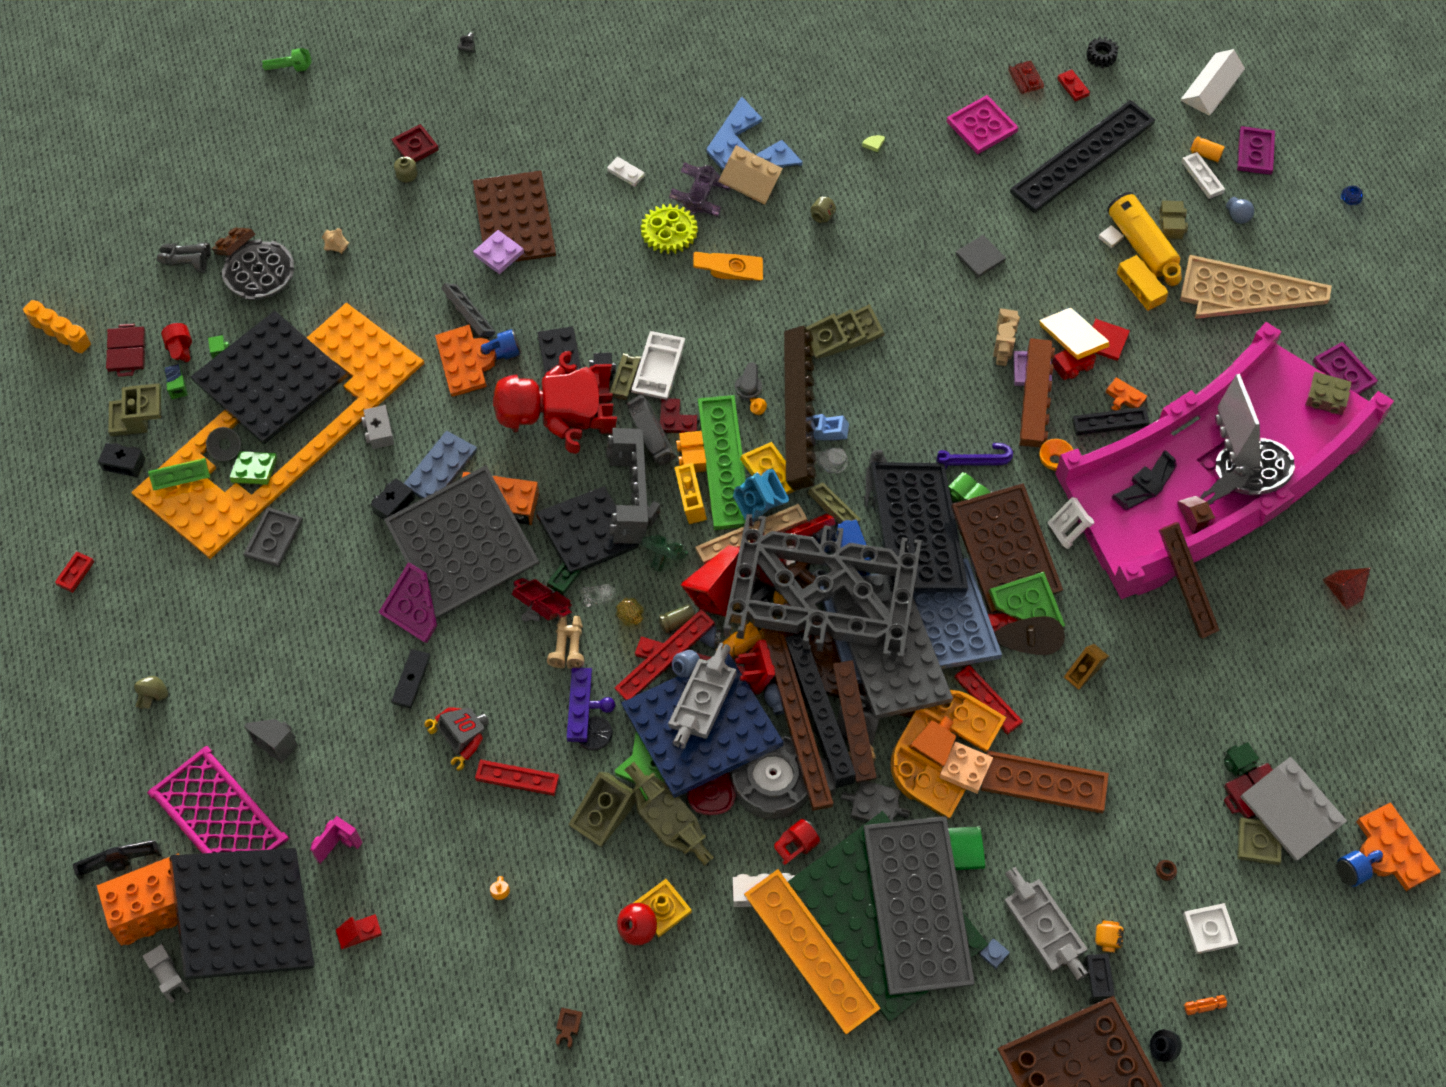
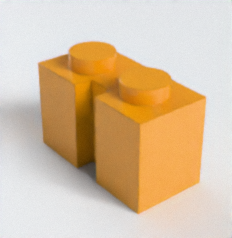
[676,431,706,473]

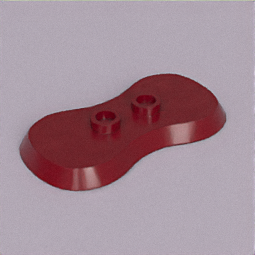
[687,772,736,815]

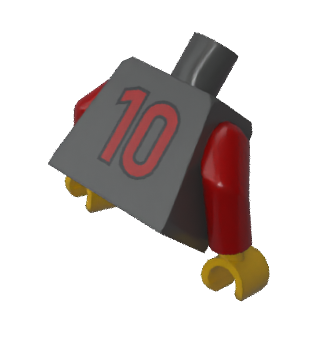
[424,707,489,771]

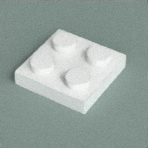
[1183,903,1238,954]

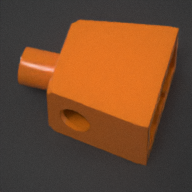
[908,716,956,767]

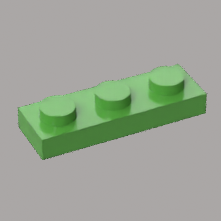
[148,458,210,491]

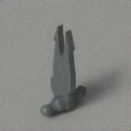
[864,449,887,509]
[1200,465,1254,505]

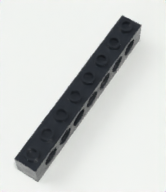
[785,632,856,788]

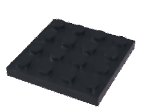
[536,486,639,575]

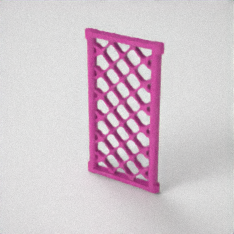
[147,746,289,853]

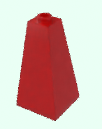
[681,545,745,617]

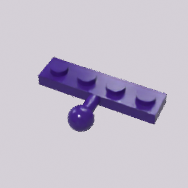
[567,668,615,742]

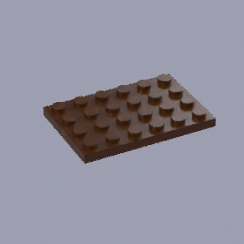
[473,170,556,266]
[951,483,1063,614]

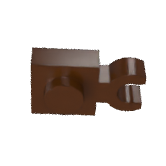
[556,1007,583,1049]

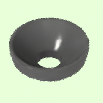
[206,427,241,461]

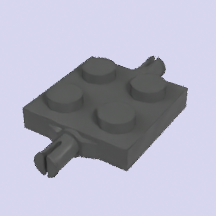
[841,781,910,823]

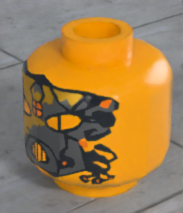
[1095,920,1124,953]

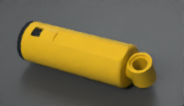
[1107,192,1182,286]

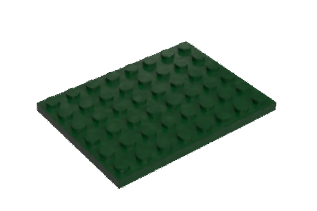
[788,811,989,1023]

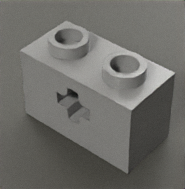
[362,405,394,449]

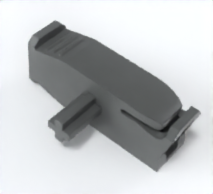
[626,395,677,466]

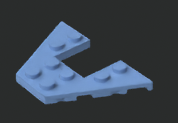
[707,97,802,170]

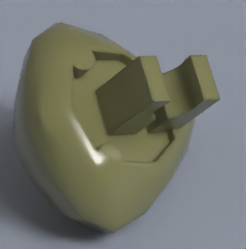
[134,676,168,709]

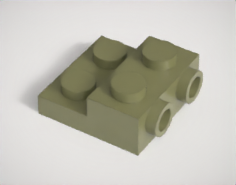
[1305,372,1352,415]

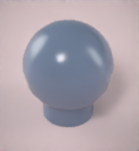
[1226,197,1254,224]
[764,682,785,715]

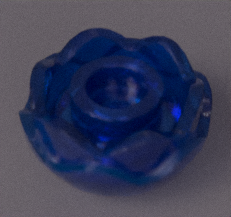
[1341,185,1363,205]

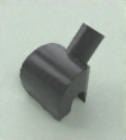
[457,32,475,52]

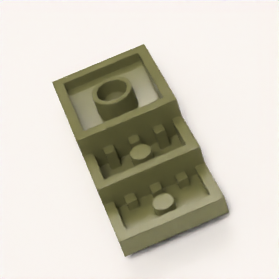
[806,304,885,359]

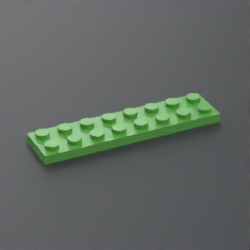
[698,395,746,530]

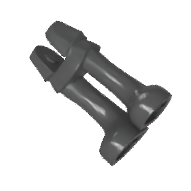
[156,242,211,273]

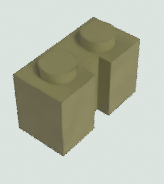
[1159,200,1188,239]

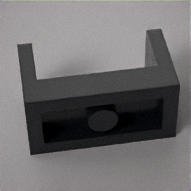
[1083,954,1115,1004]

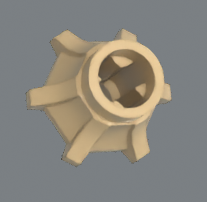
[322,228,349,254]

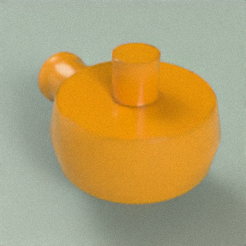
[750,397,767,415]
[490,876,510,900]

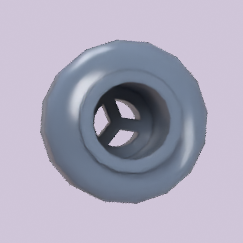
[672,650,700,678]

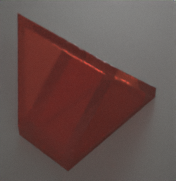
[1323,568,1371,610]

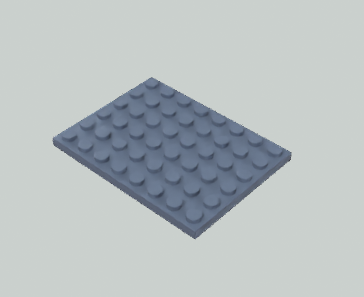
[819,558,1002,684]

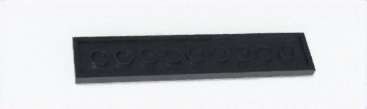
[1010,100,1155,213]

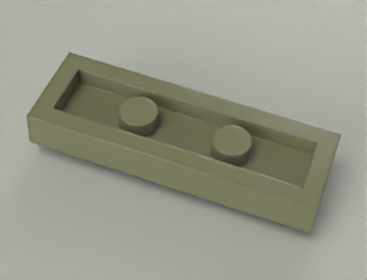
[808,482,861,525]

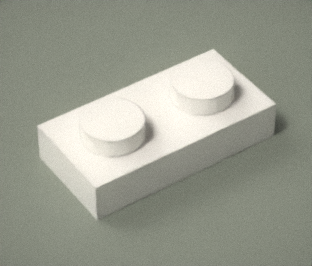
[607,157,645,187]

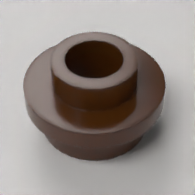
[1156,860,1177,881]

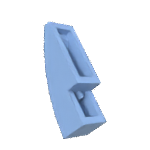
[813,414,849,440]

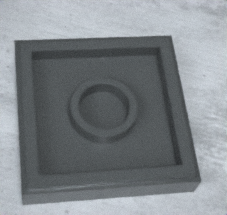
[956,235,1006,278]

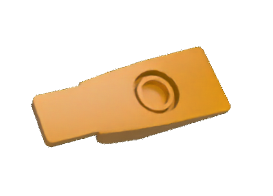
[693,252,763,280]

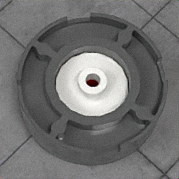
[732,735,809,819]

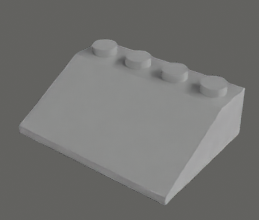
[1215,374,1260,468]
[1240,757,1347,861]

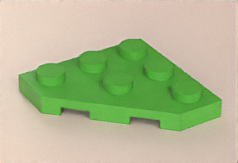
[989,572,1065,628]

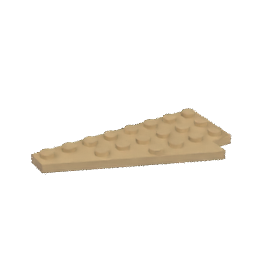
[1180,255,1332,319]

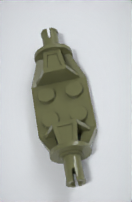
[624,762,714,866]

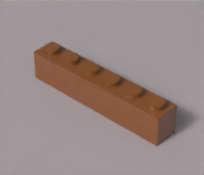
[1019,338,1055,448]

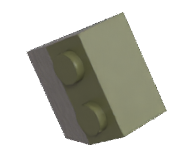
[568,772,636,847]

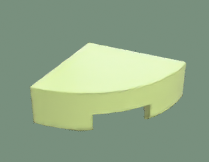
[862,135,885,152]

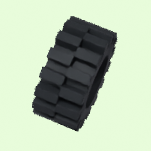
[1086,37,1118,68]

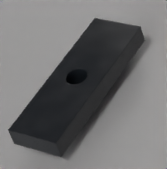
[392,649,431,709]

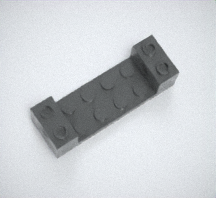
[606,428,648,544]

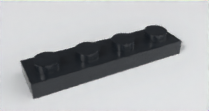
[1072,407,1150,435]

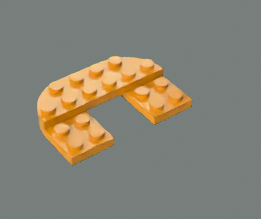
[890,690,1006,820]

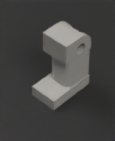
[143,944,190,1003]

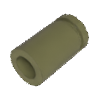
[659,604,695,634]

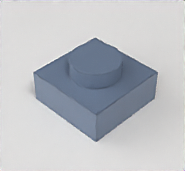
[979,938,1010,969]

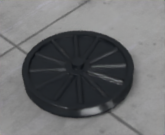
[579,716,613,750]

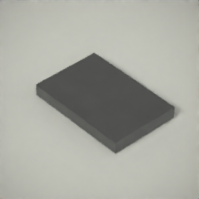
[243,507,303,567]

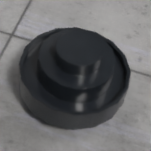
[1149,1029,1182,1063]

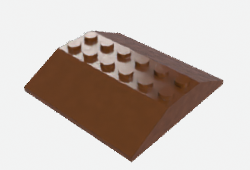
[997,996,1163,1087]

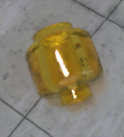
[615,597,644,626]

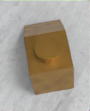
[1064,644,1109,690]

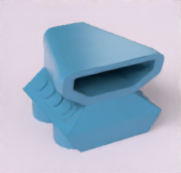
[733,469,789,522]

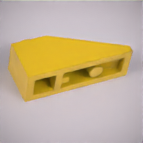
[675,463,707,524]

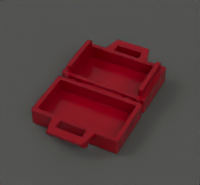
[106,323,146,377]
[511,578,572,621]
[1223,763,1273,819]

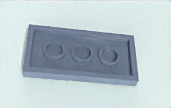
[404,431,477,499]

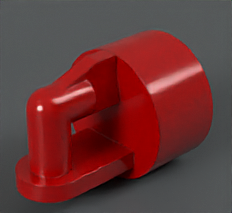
[161,323,192,362]
[774,819,821,865]

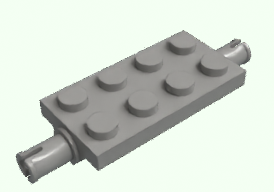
[668,643,737,748]
[1004,867,1088,981]

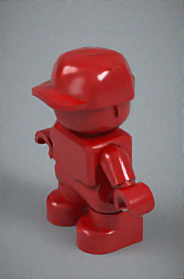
[493,351,617,454]

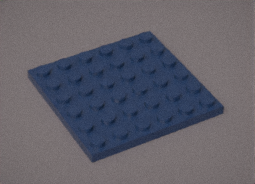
[621,653,784,798]

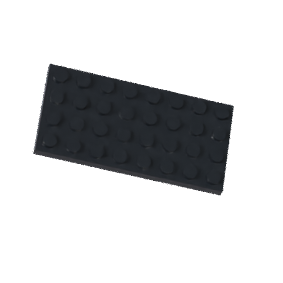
[870,462,968,592]

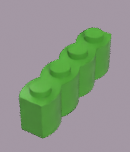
[948,472,991,502]

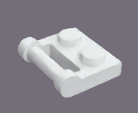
[1047,497,1094,549]

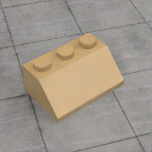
[718,145,783,205]

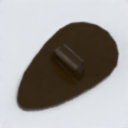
[994,616,1065,655]

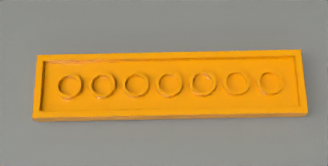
[744,869,881,1035]

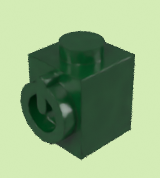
[1224,742,1259,776]

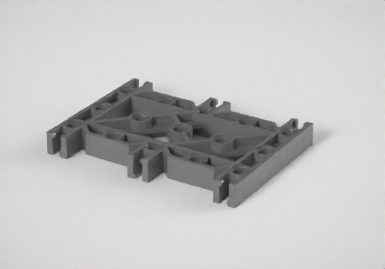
[724,514,922,664]

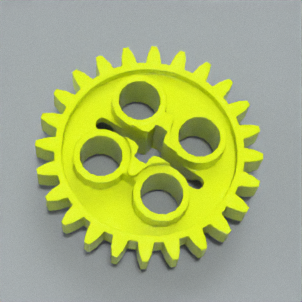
[641,204,698,254]

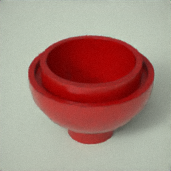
[617,903,657,946]

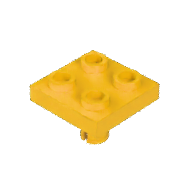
[634,879,692,938]

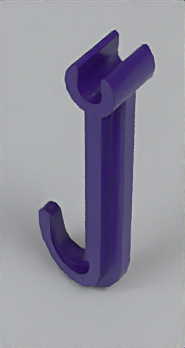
[936,443,1013,469]

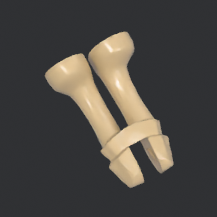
[547,616,585,669]

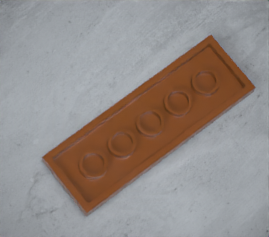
[981,751,1109,814]

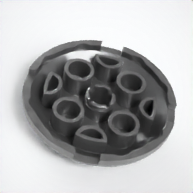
[222,239,294,300]
[1216,438,1295,495]

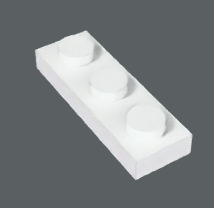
[1182,152,1225,199]

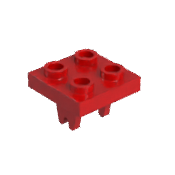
[735,640,775,694]

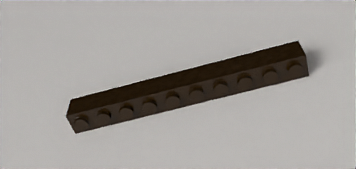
[784,325,816,491]

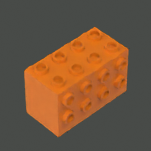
[97,853,180,946]

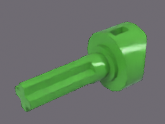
[262,48,312,72]

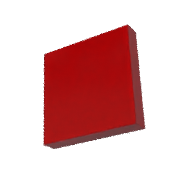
[1092,319,1130,361]

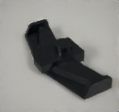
[1112,450,1177,510]
[73,840,162,880]

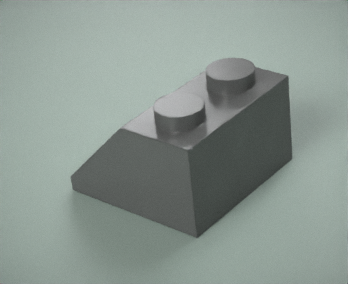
[244,719,298,763]

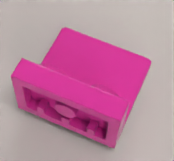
[310,816,362,864]

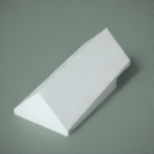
[1180,49,1245,116]

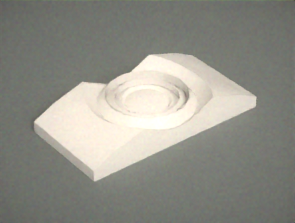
[631,331,685,400]

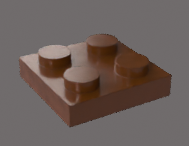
[212,227,256,256]

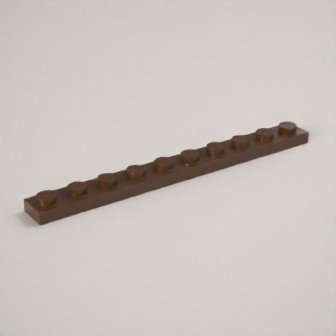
[762,629,834,811]

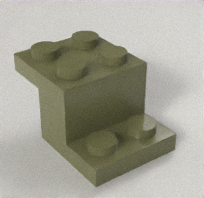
[108,383,161,436]

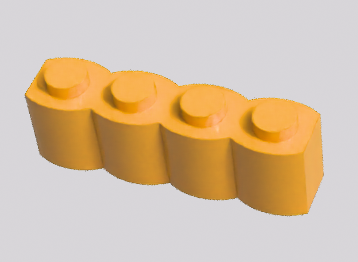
[23,300,91,353]

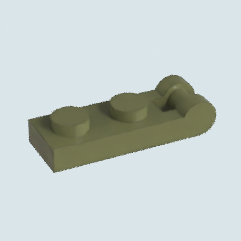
[610,353,642,400]

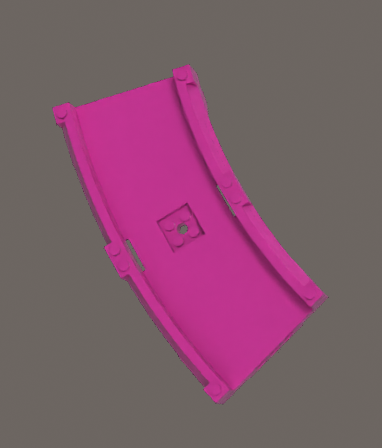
[1055,322,1394,599]

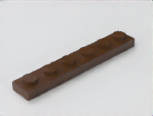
[1159,522,1220,638]
[833,660,877,783]

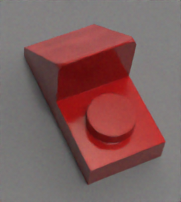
[336,914,382,950]

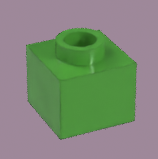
[208,335,230,359]

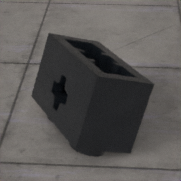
[98,443,145,478]
[370,478,415,521]

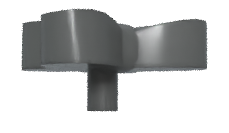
[521,605,541,621]

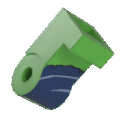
[164,364,188,399]

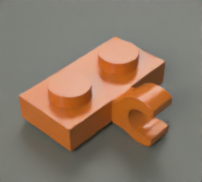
[1106,377,1147,411]

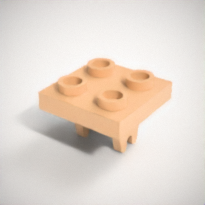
[939,741,993,794]

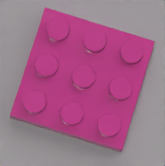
[946,95,1019,155]

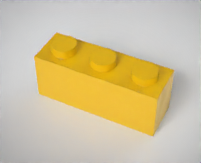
[1117,255,1168,311]

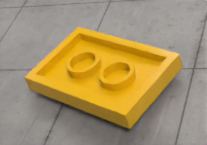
[740,442,794,495]

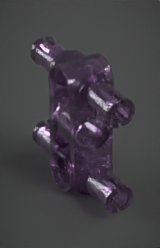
[669,162,730,217]

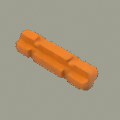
[1184,995,1227,1015]

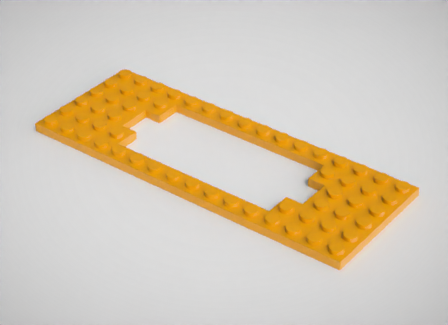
[131,303,424,559]

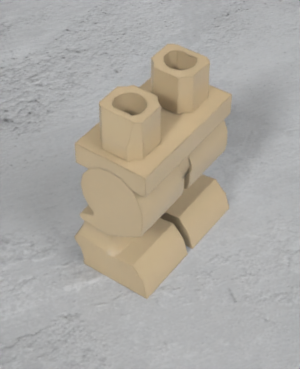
[993,309,1020,366]

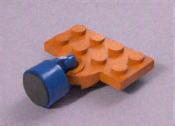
[435,324,521,397]
[1337,802,1441,891]

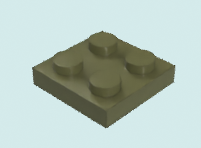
[1237,818,1282,865]

